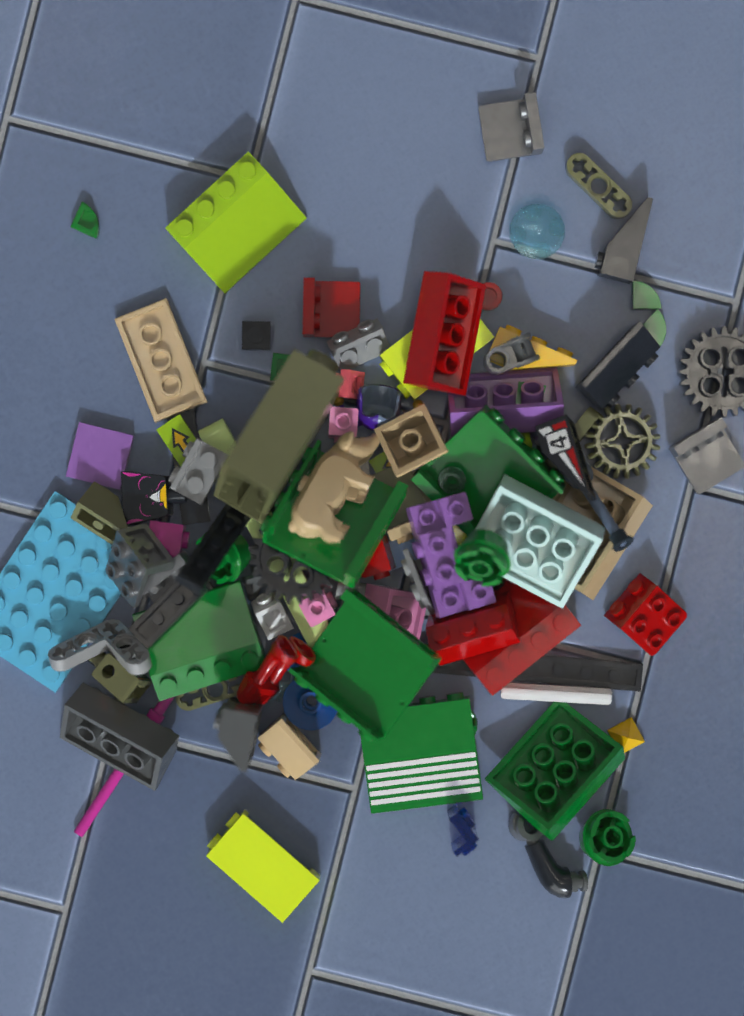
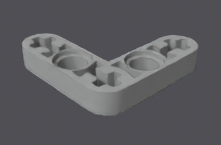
[48,619,152,675]

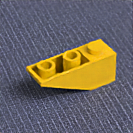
[489,325,578,371]

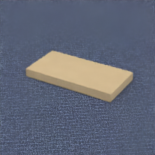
[115,298,208,423]

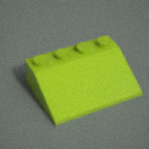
[165,151,307,294]

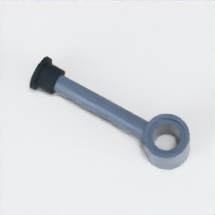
[558,462,634,552]

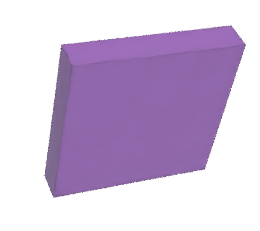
[66,422,134,490]

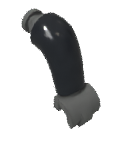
[508,813,588,898]

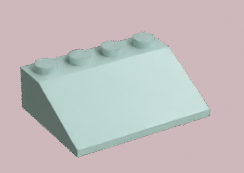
[475,474,605,609]

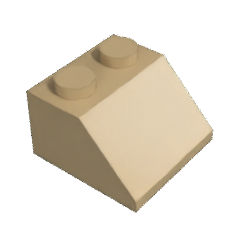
[374,404,448,478]
[258,713,321,780]

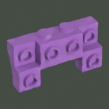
[406,492,496,618]

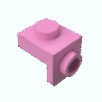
[328,407,359,443]
[299,589,338,627]

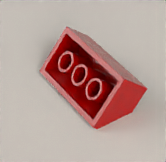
[403,271,486,396]

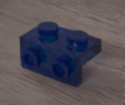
[447,804,479,857]

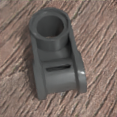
[483,332,540,375]

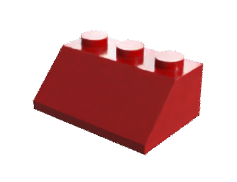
[425,591,521,666]

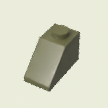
[71,481,128,545]

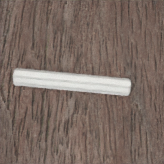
[501,682,612,705]

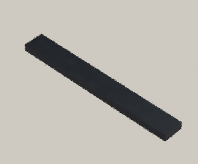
[424,643,643,692]

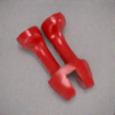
[237,635,316,705]

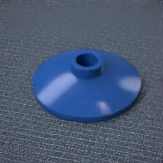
[283,680,337,731]

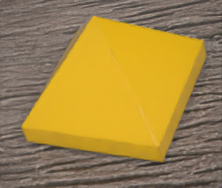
[607,717,645,753]

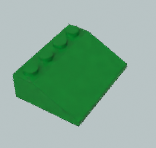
[132,580,266,701]
[485,702,625,841]

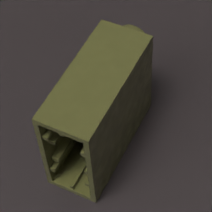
[213,349,345,524]

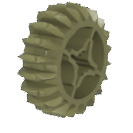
[584,403,660,479]

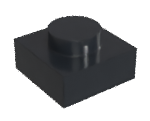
[242,321,271,350]

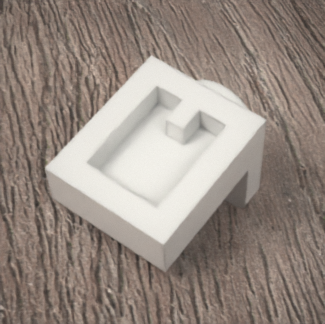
[251,591,294,641]

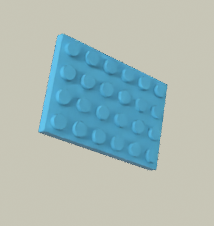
[0,491,121,693]

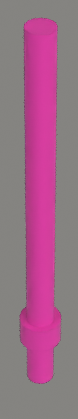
[74,697,175,837]

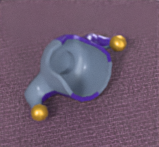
[334,384,424,431]

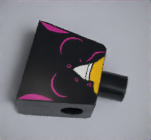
[121,471,188,525]

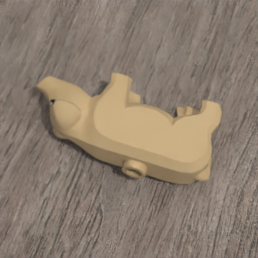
[289,431,380,544]

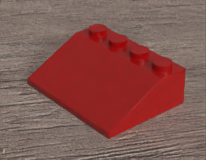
[462,579,581,696]

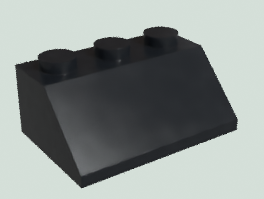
[575,321,660,410]

